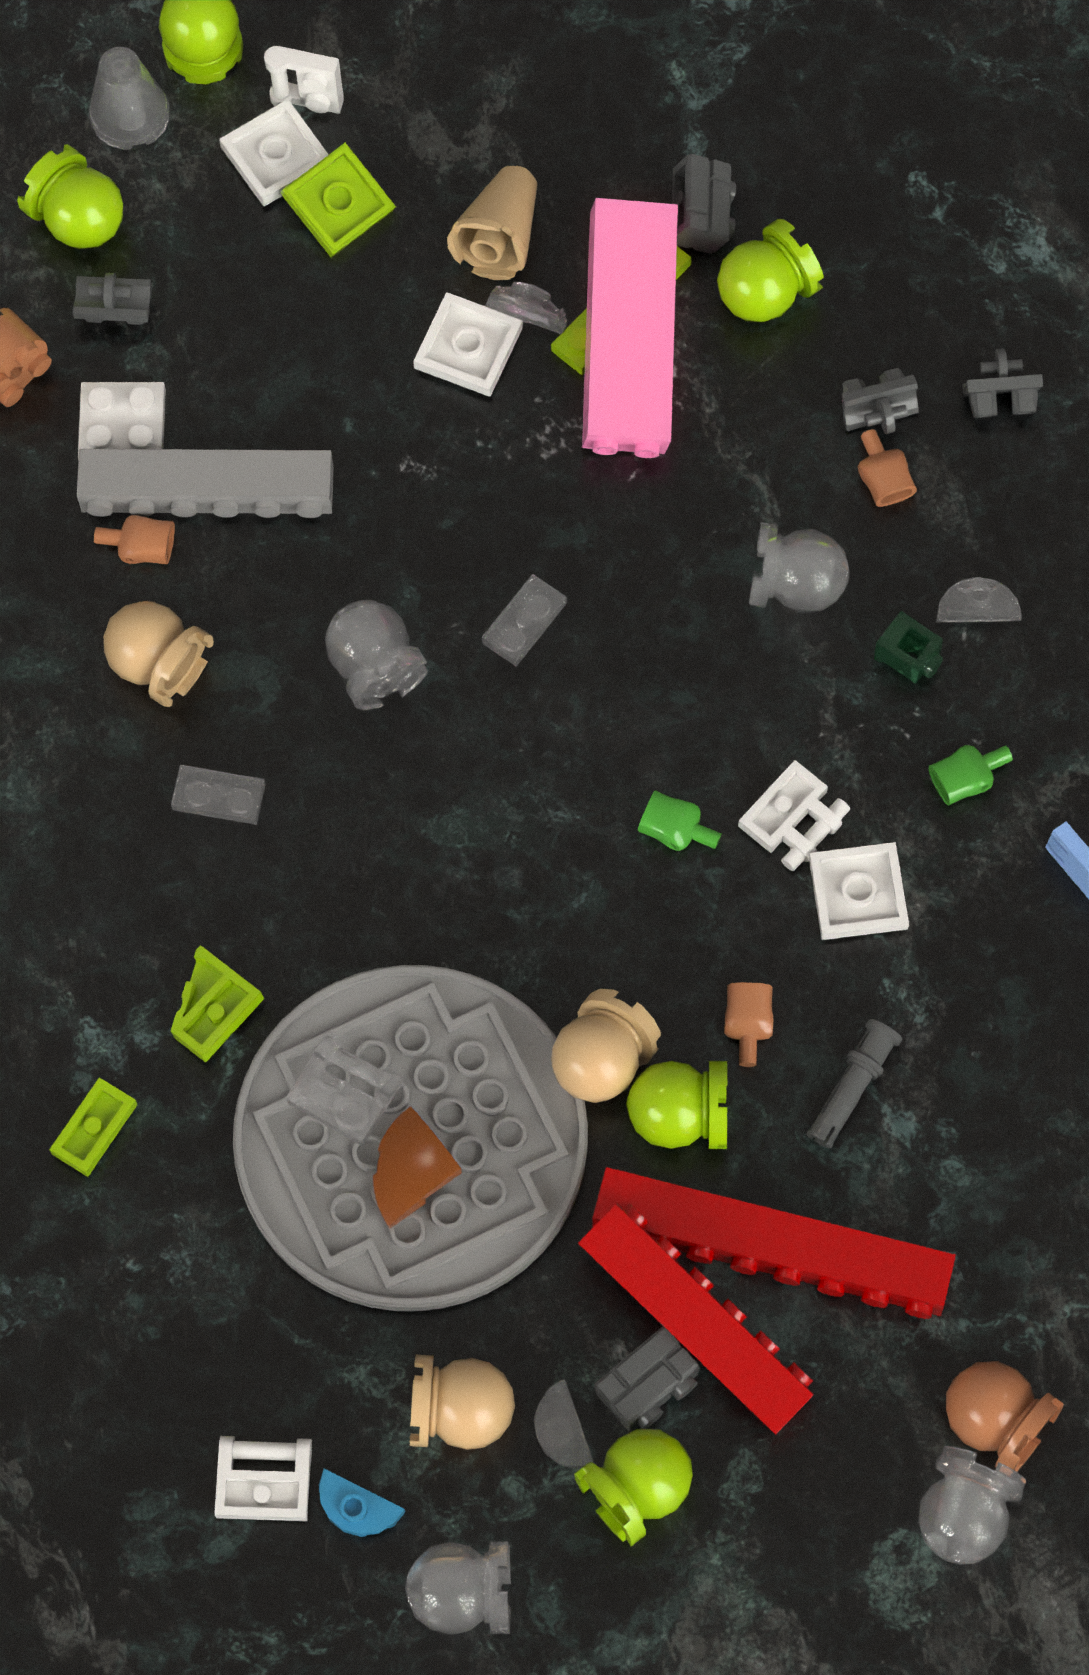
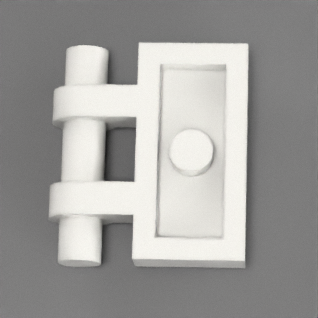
[738,760,850,871]

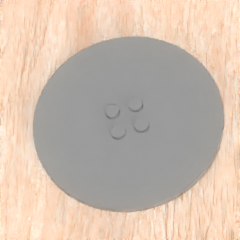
[233,965,588,1311]

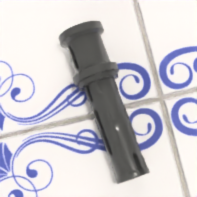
[806,1019,902,1149]

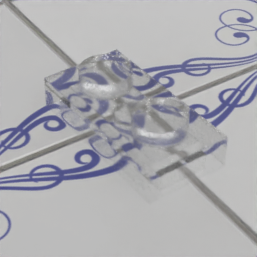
[482,574,567,667]
[171,765,265,825]

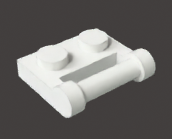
[264,46,344,114]
[215,1436,312,1521]

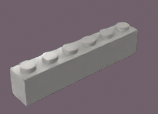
[77,449,334,518]

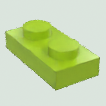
[49,1077,138,1177]

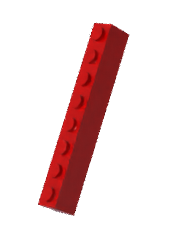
[593,1167,956,1319]

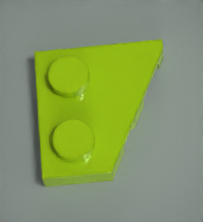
[171,945,264,1063]

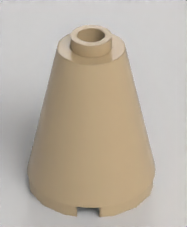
[447,166,537,280]

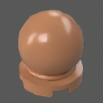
[946,1361,1064,1477]

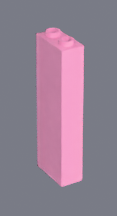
[582,198,678,458]

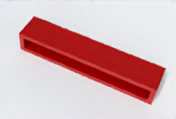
[578,1203,814,1435]

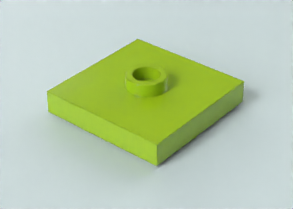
[280,142,396,258]

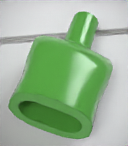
[929,745,1013,806]
[638,790,722,851]

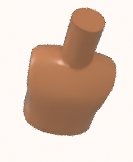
[858,429,917,507]
[94,515,175,564]
[724,982,773,1067]

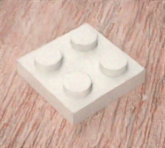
[219,99,329,206]
[414,292,523,397]
[78,382,166,460]
[809,842,909,940]

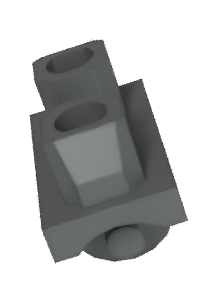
[73,272,152,325]
[962,348,1043,418]
[841,368,919,434]

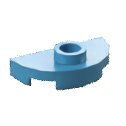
[319,1469,405,1537]

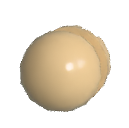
[103,601,214,707]
[551,989,661,1103]
[410,1355,515,1450]

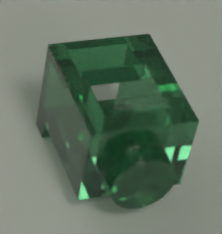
[874,611,944,683]

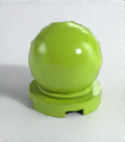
[159,0,243,84]
[17,144,123,249]
[717,219,824,322]
[626,1061,727,1149]
[574,1429,693,1546]

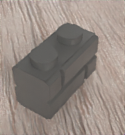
[672,154,736,254]
[594,1326,699,1432]

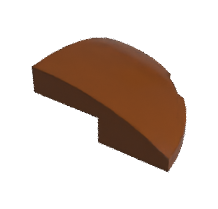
[373,1106,462,1229]

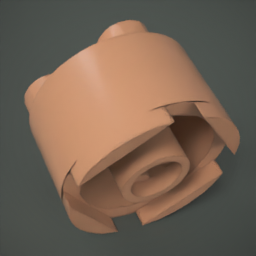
[0,308,52,407]

